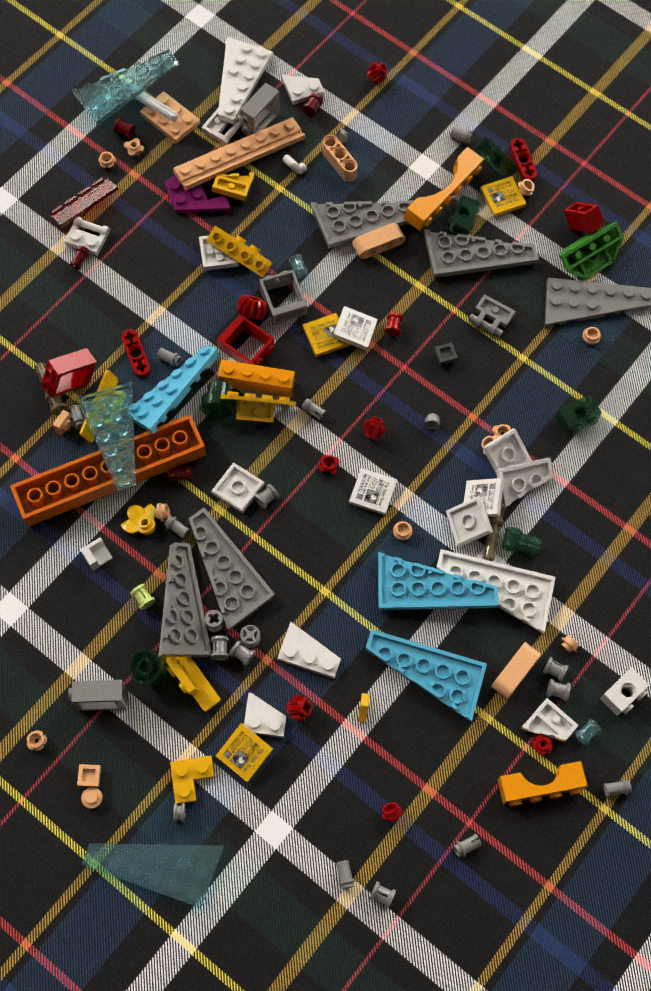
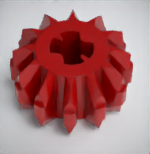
[236,295,268,320]

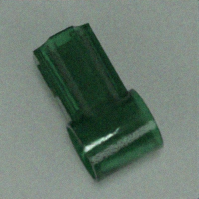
[501,527,543,556]

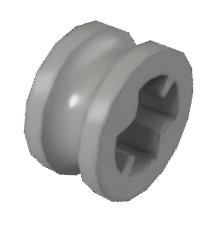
[173,803,186,823]

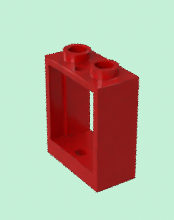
[217,314,275,366]
[41,348,97,398]

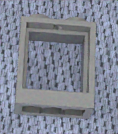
[240,83,280,136]
[259,270,307,325]
[68,680,127,711]

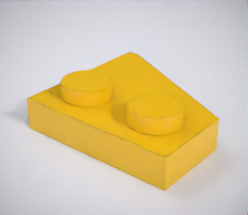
[212,172,255,201]

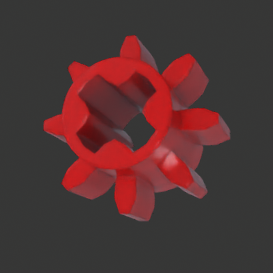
[367,61,388,84]
[362,417,387,440]
[286,695,312,721]

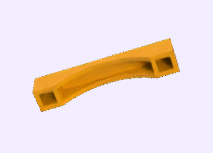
[403,147,484,231]

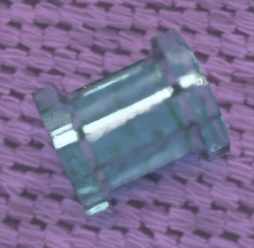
[288,254,308,278]
[574,718,602,746]

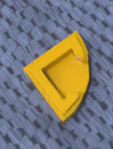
[358,693,370,723]

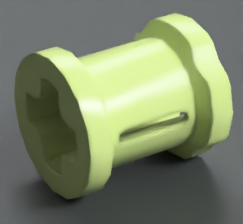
[130,584,156,610]

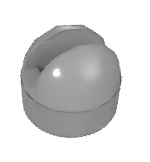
[335,128,348,144]
[425,413,440,429]

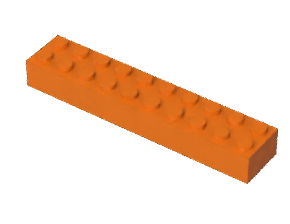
[10,414,206,527]

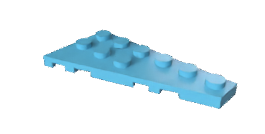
[124,345,220,434]
[378,552,498,610]
[365,629,487,722]

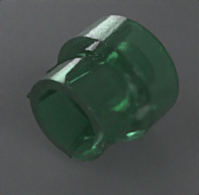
[200,381,234,418]
[129,649,169,685]

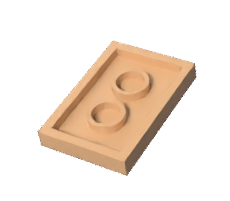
[140,91,200,144]

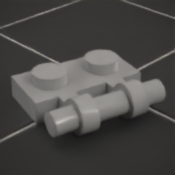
[468,294,516,337]

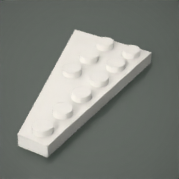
[218,37,273,124]
[436,549,556,634]

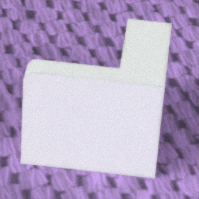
[80,537,112,571]

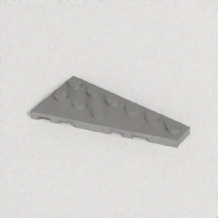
[310,200,415,249]
[423,229,539,278]
[544,278,651,328]
[189,508,275,632]
[158,542,212,657]

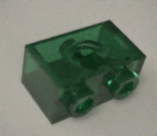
[474,136,516,175]
[447,195,481,235]
[555,394,602,435]

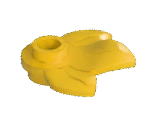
[121,504,156,535]

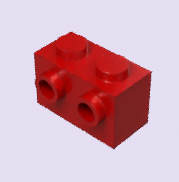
[564,202,604,234]

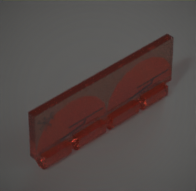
[50,177,119,227]

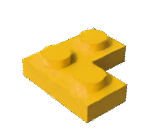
[170,755,214,804]

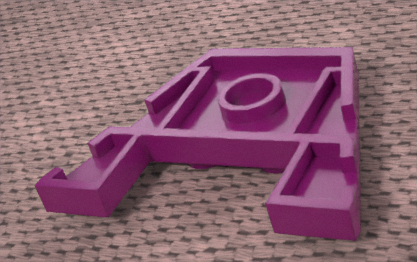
[164,175,231,214]

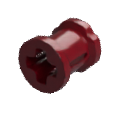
[302,93,323,117]
[113,118,136,139]

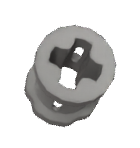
[254,484,279,509]
[205,610,224,632]
[211,636,229,660]
[229,640,256,666]
[542,657,568,682]
[547,679,571,701]
[369,881,396,909]

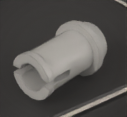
[450,127,473,144]
[157,348,182,367]
[301,398,326,420]
[68,404,85,430]
[164,516,190,539]
[604,779,632,797]
[453,834,482,857]
[336,860,355,889]

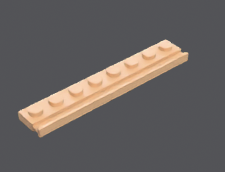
[173,117,305,191]

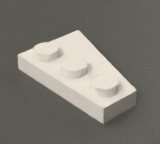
[496,458,554,506]
[277,622,341,679]

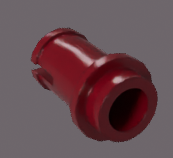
[70,245,89,270]
[168,466,193,482]

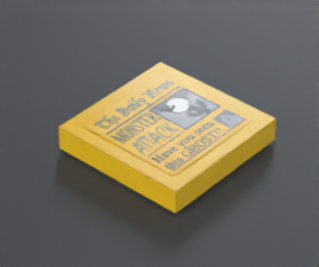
[480,176,526,217]
[303,313,350,357]
[216,723,274,782]

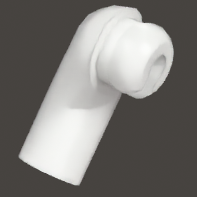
[283,155,307,174]

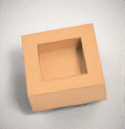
[52,410,72,435]
[77,764,101,788]

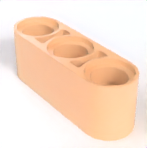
[323,135,358,182]
[352,223,405,259]
[491,642,541,699]

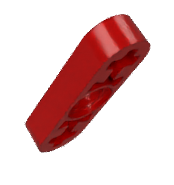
[510,138,537,182]
[122,329,151,379]

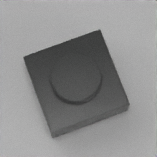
[434,342,458,366]

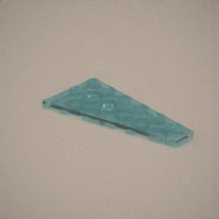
[71,49,179,125]
[78,381,136,492]
[81,843,224,909]

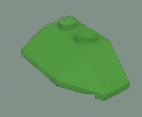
[560,222,624,279]

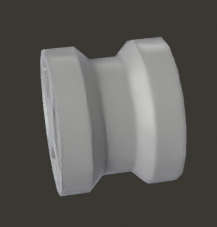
[240,625,261,648]

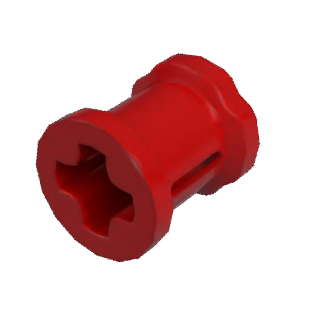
[385,312,403,336]

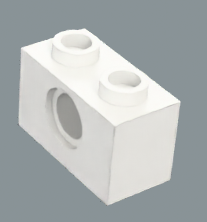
[600,667,649,716]

